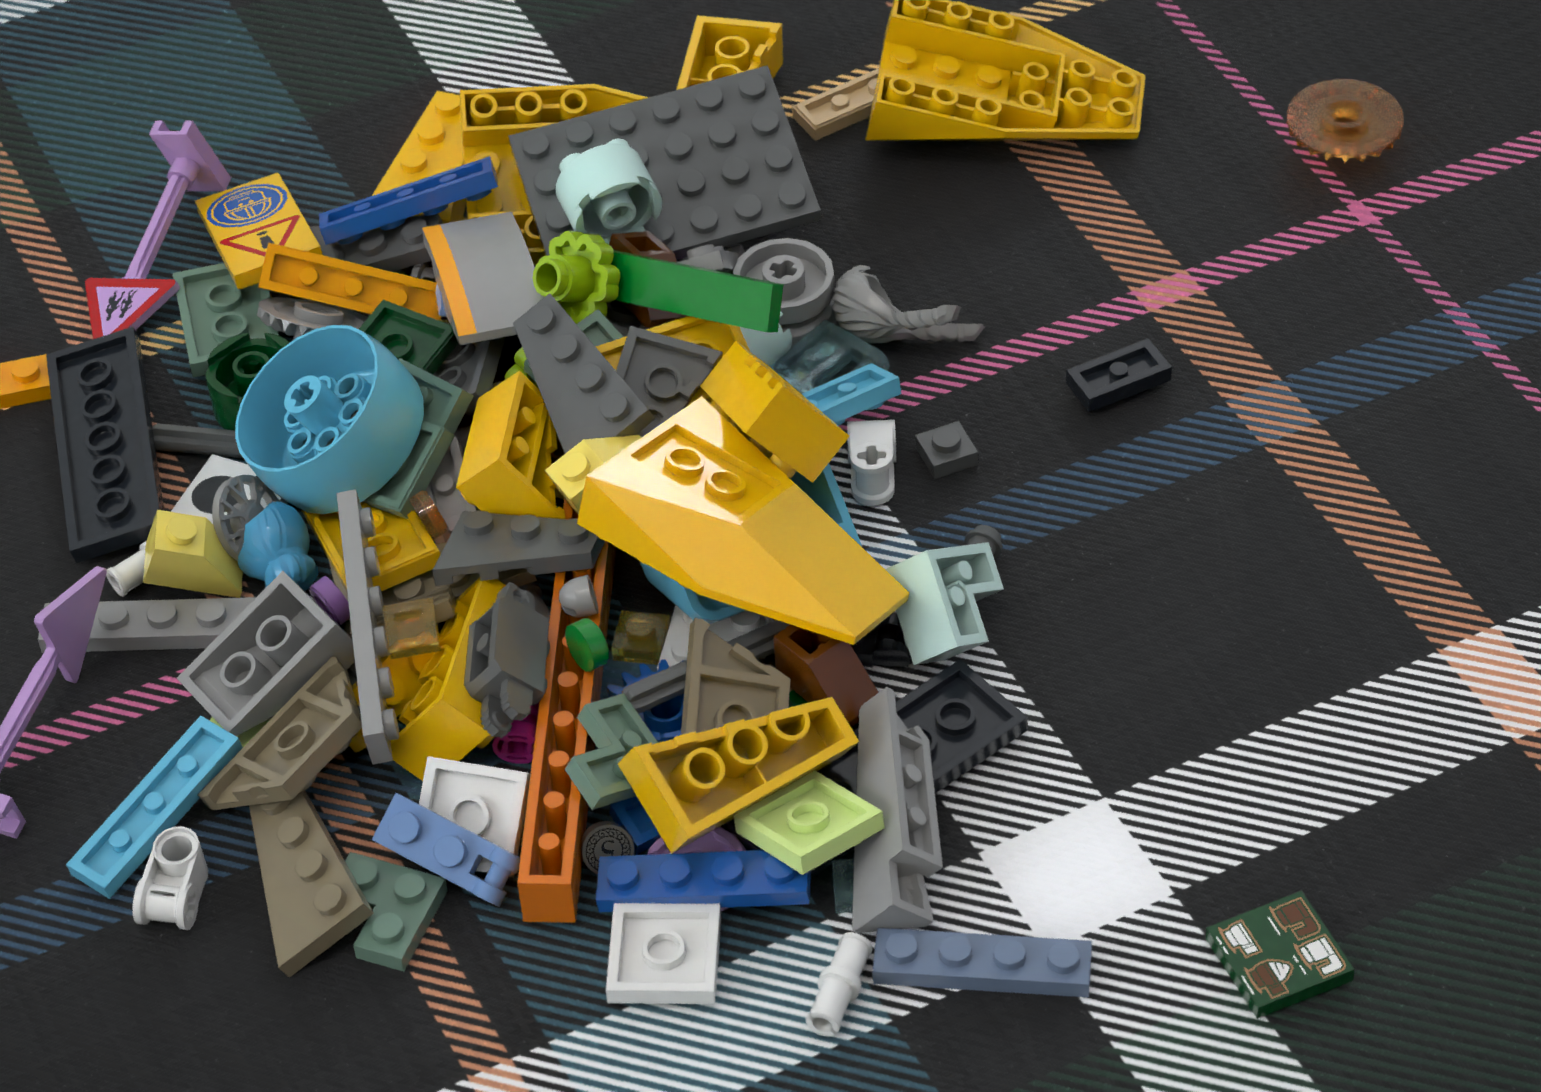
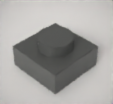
[915,421,978,479]

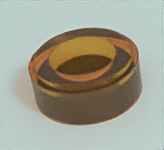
[408,490,449,540]

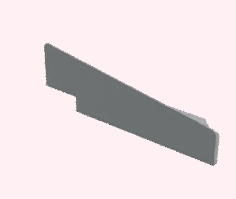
[852,687,943,933]

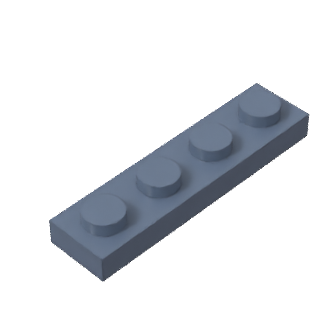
[872,928,1092,997]

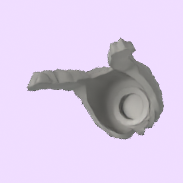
[831,265,985,343]

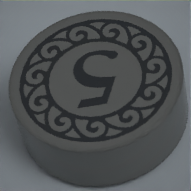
[581,821,634,874]

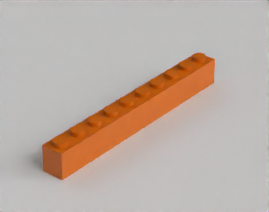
[517,499,616,923]

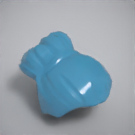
[238,501,318,591]

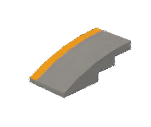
[422,212,544,345]

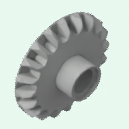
[257,297,368,341]

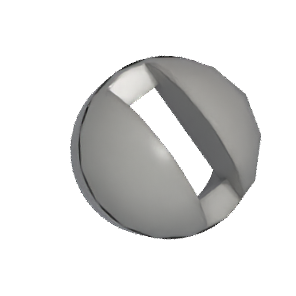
[559,575,599,618]

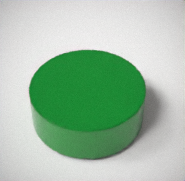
[565,618,609,672]

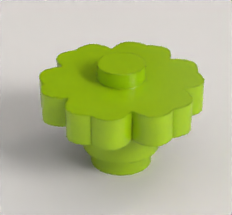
[533,231,620,324]

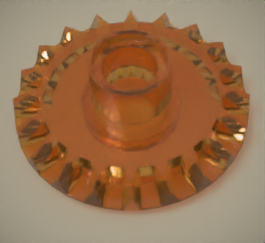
[1286,79,1404,163]

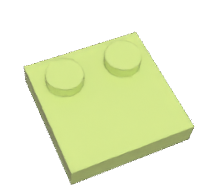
[734,771,884,875]

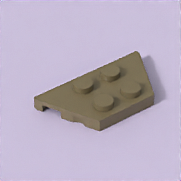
[681,618,790,735]
[198,656,362,810]

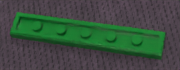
[611,250,784,333]

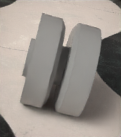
[733,238,836,354]

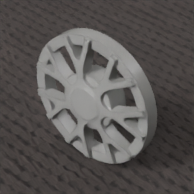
[212,474,279,561]

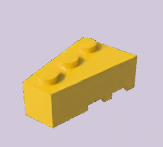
[456,370,565,519]

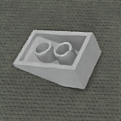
[177,571,355,736]

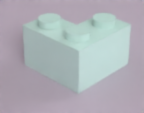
[885,542,1004,665]

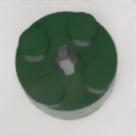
[205,333,290,430]

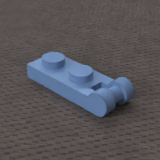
[372,793,520,907]

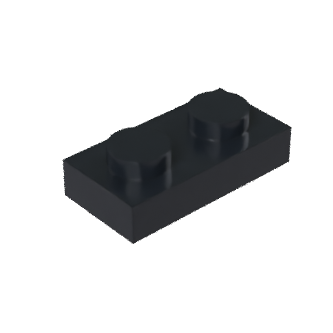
[1066,338,1172,412]

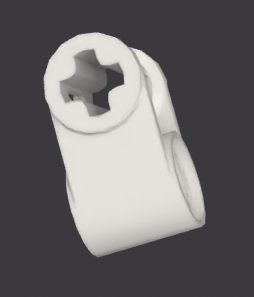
[847,420,896,506]
[133,826,208,930]

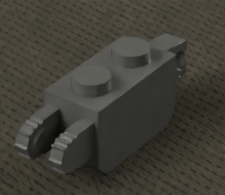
[464,582,550,738]

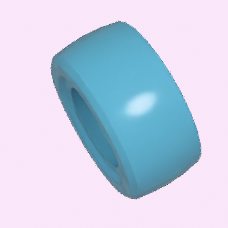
[235,325,424,514]

